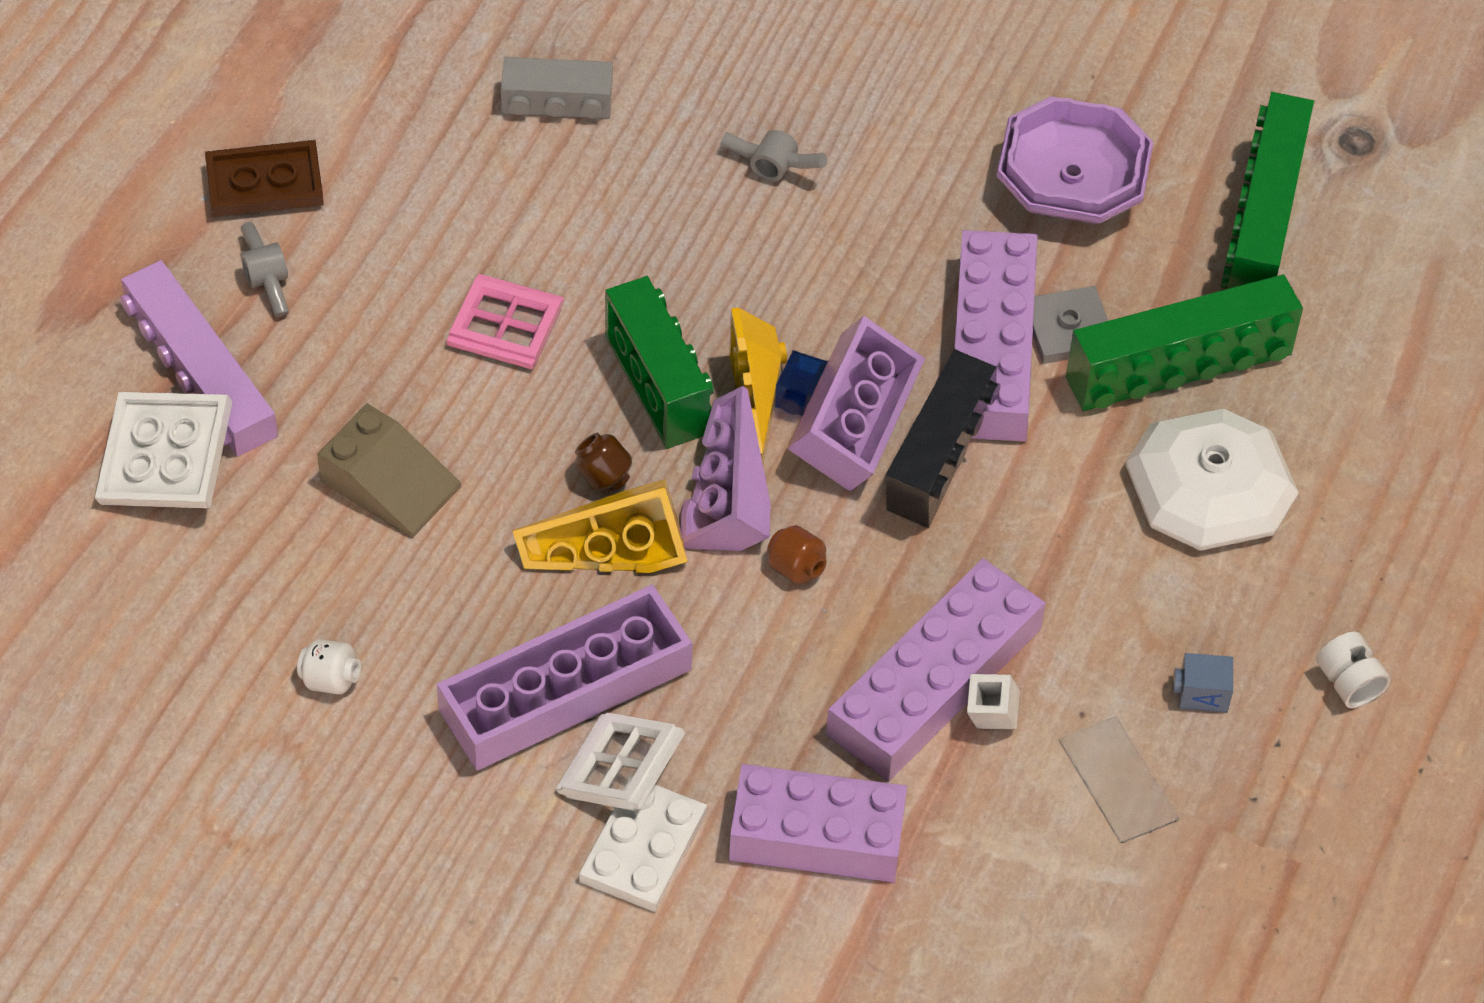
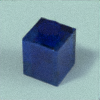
[775,350,828,416]

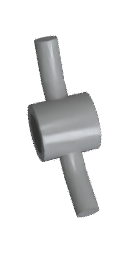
[720,130,827,182]
[240,222,289,317]

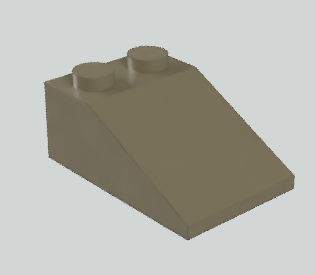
[317,403,461,538]

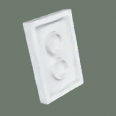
[579,776,707,913]

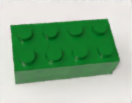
[605,275,714,449]

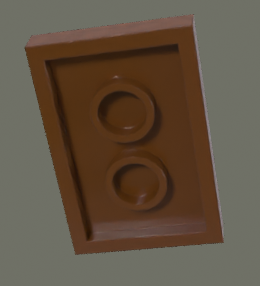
[205,140,324,217]

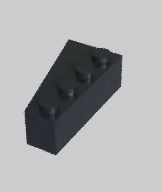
[886,349,1000,528]

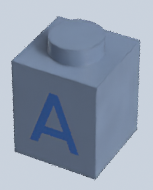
[1172,653,1233,713]

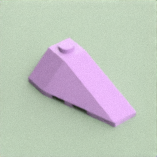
[680,386,771,551]

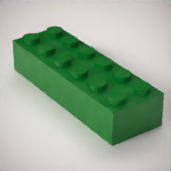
[1220,91,1314,289]
[1065,274,1303,411]

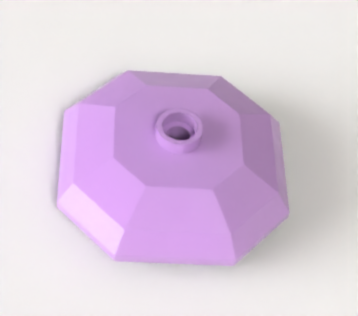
[996,96,1153,224]

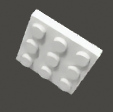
[95,392,233,508]

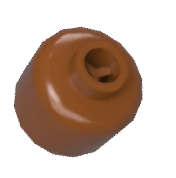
[767,525,827,584]

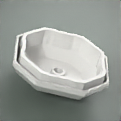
[1125,409,1299,551]

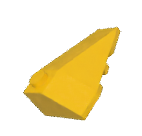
[729,307,787,465]
[512,479,688,573]

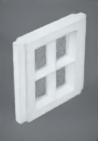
[556,712,685,811]

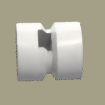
[1316,631,1391,709]

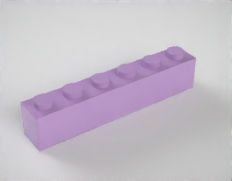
[120,260,278,457]

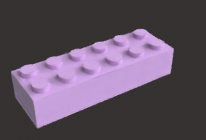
[955,230,1037,442]
[826,558,1046,782]
[437,584,693,771]

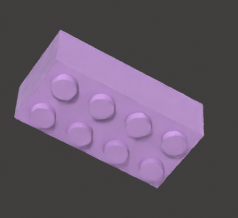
[787,316,925,491]
[729,764,907,883]

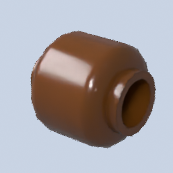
[574,432,632,491]

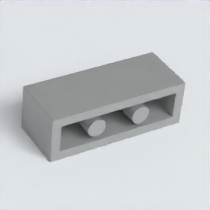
[501,57,613,119]

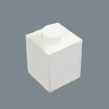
[967,674,1020,729]

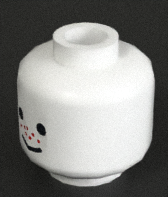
[297,639,361,695]

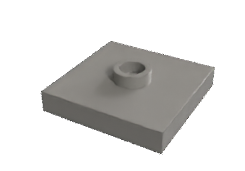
[1033,286,1108,364]

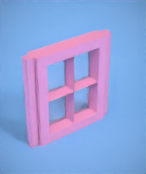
[446,274,564,370]

